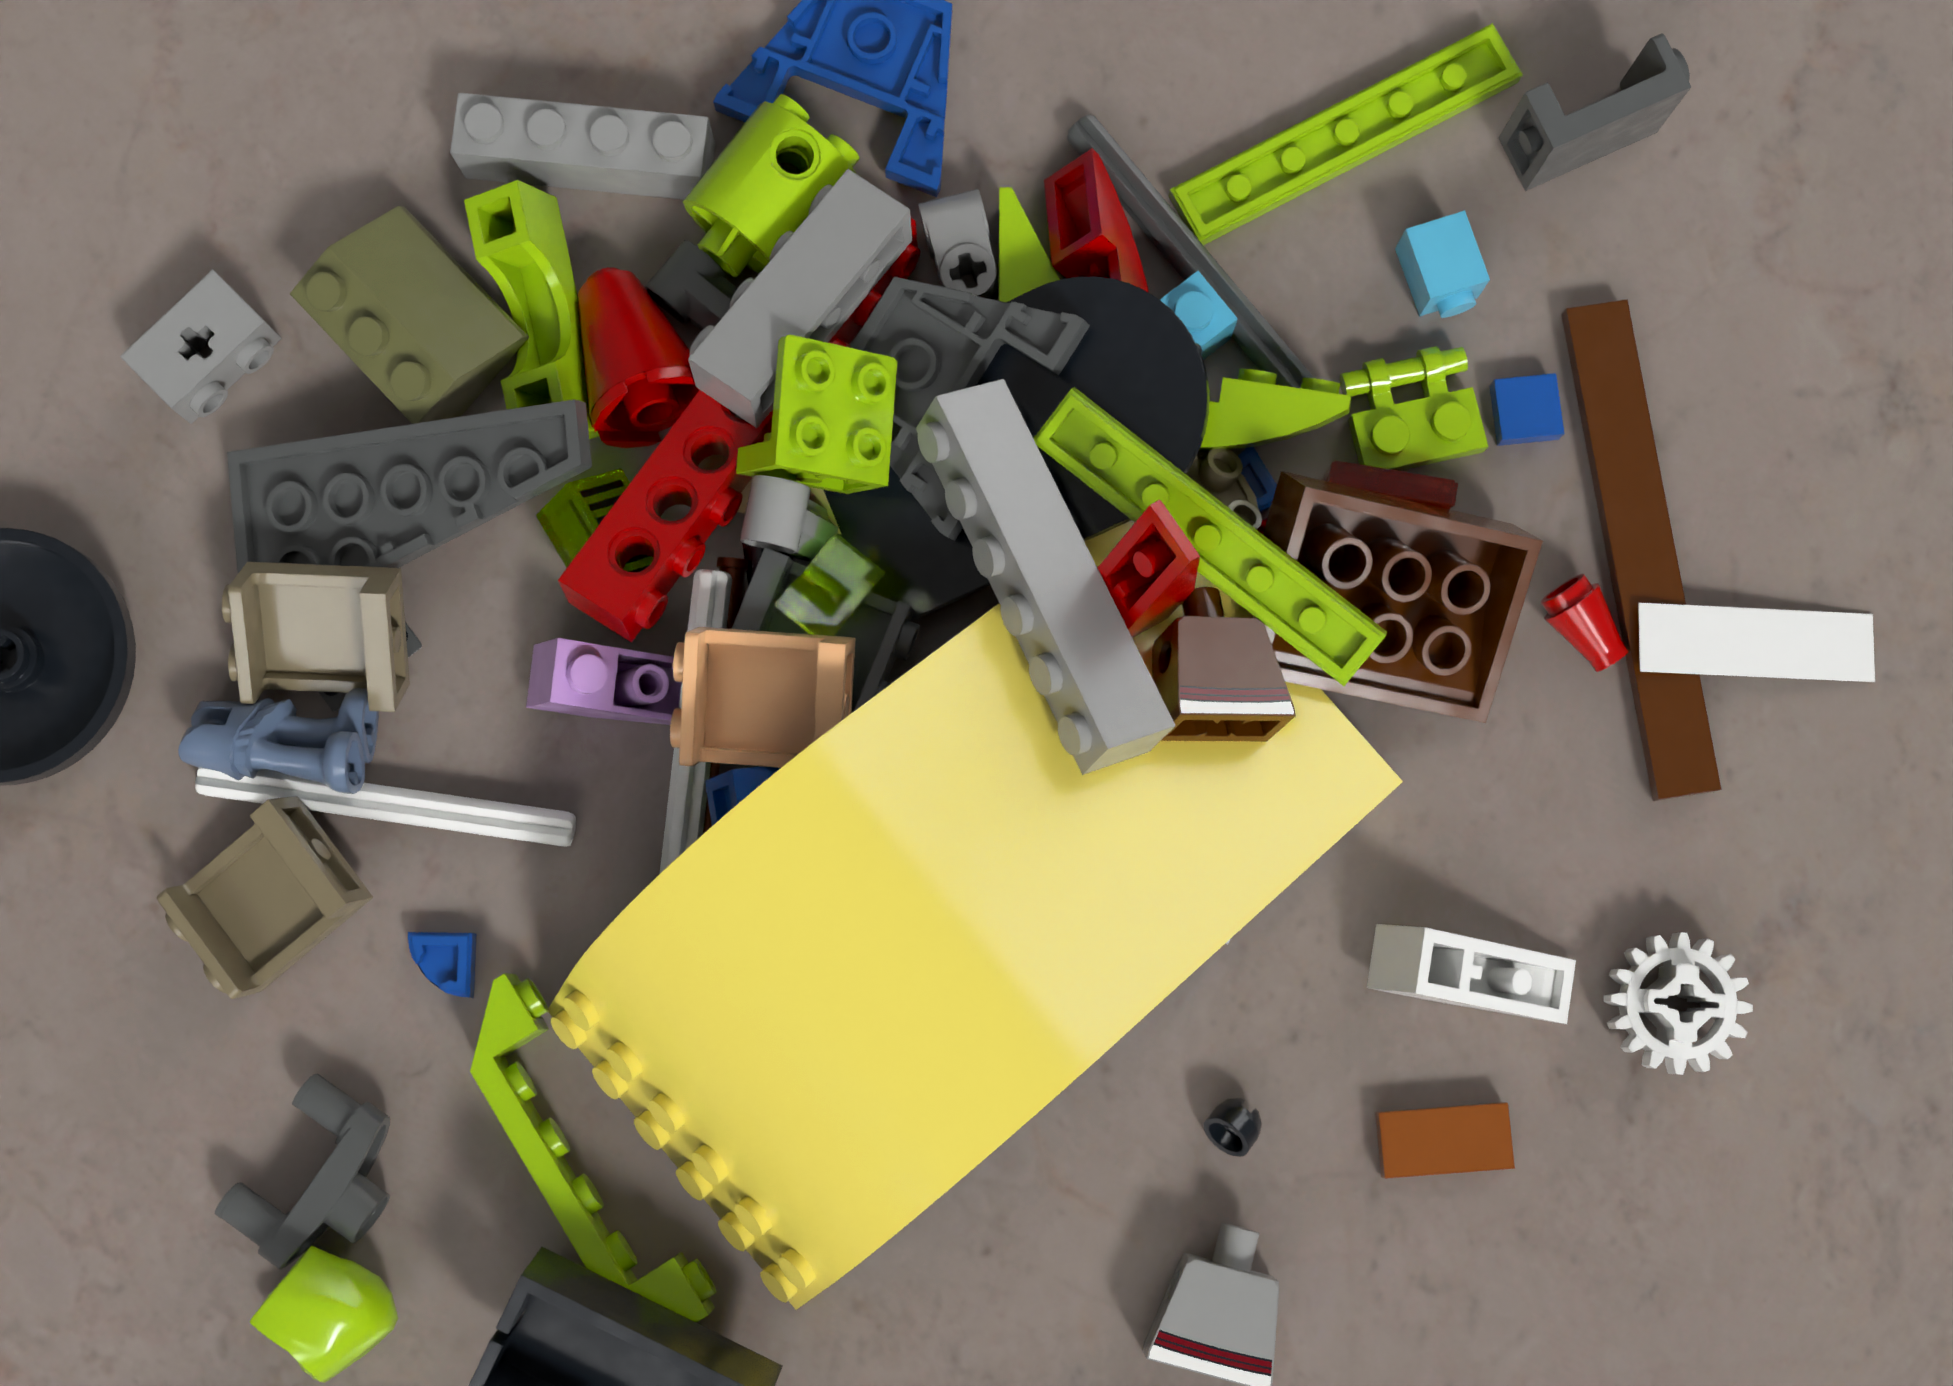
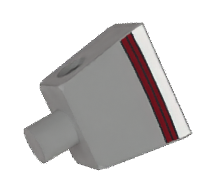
[1142,1222,1279,1386]

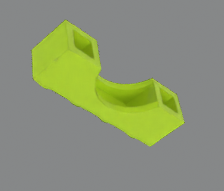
[464,180,599,440]

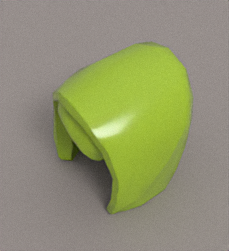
[250,1245,398,1383]

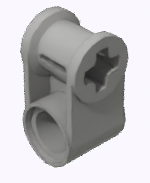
[918,189,998,300]

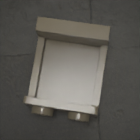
[222,562,410,712]
[157,796,373,999]

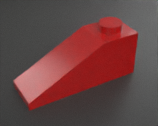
[1098,500,1200,638]

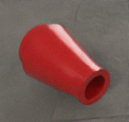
[1541,574,1628,672]

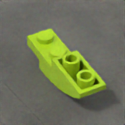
[1199,369,1351,451]

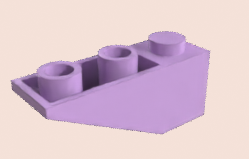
[526,638,682,725]

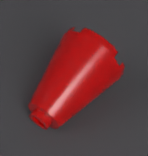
[578,267,700,449]

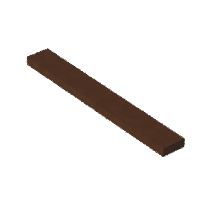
[1561,299,1722,801]

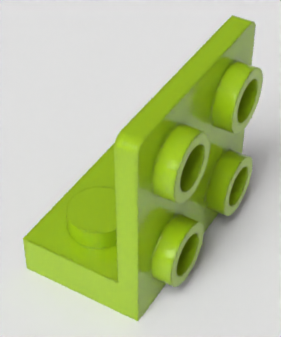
[736,334,897,494]

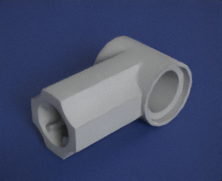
[739,475,838,562]

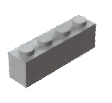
[450,93,716,200]
[688,169,912,428]

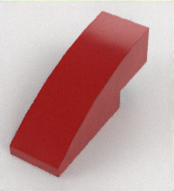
[1044,148,1149,293]

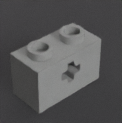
[120,269,282,424]

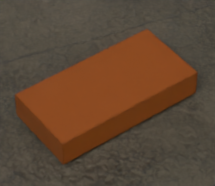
[1375,1102,1515,1179]

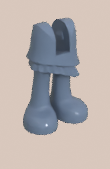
[178,688,379,794]

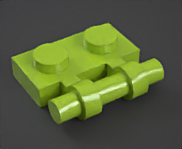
[1340,346,1489,479]

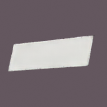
[1638,603,1875,682]

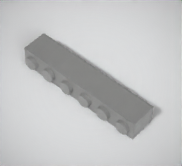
[916,379,1176,775]

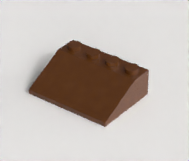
[1253,471,1543,723]

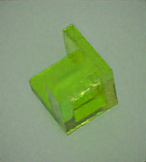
[774,534,886,636]

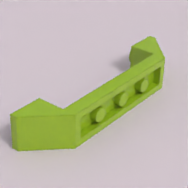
[470,973,717,1322]

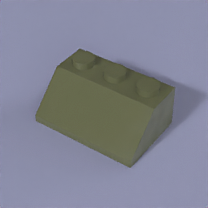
[290,206,529,424]

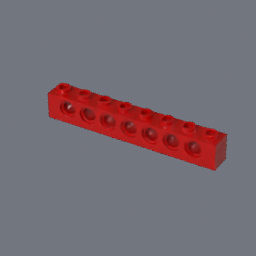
[558,218,921,642]

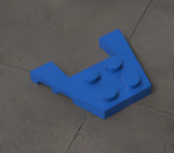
[713,0,953,198]

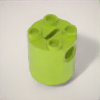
[683,94,860,277]

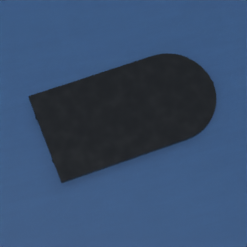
[782,277,1210,622]

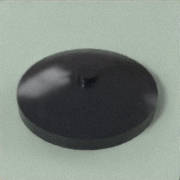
[0,528,136,786]

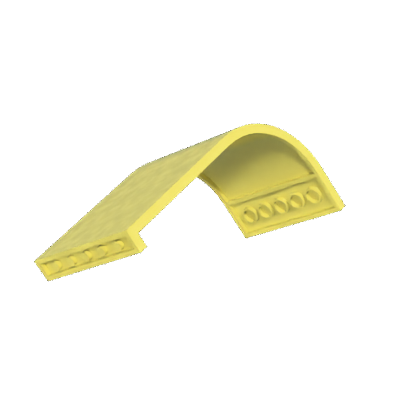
[548,520,1403,1310]

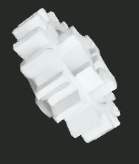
[1604,932,1753,1075]

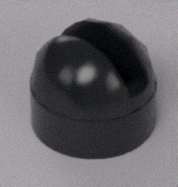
[1204,1098,1262,1157]

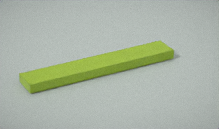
[1169,23,1523,246]
[1034,387,1387,686]

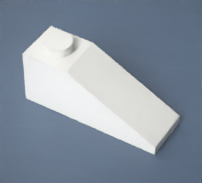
[1367,924,1576,1024]

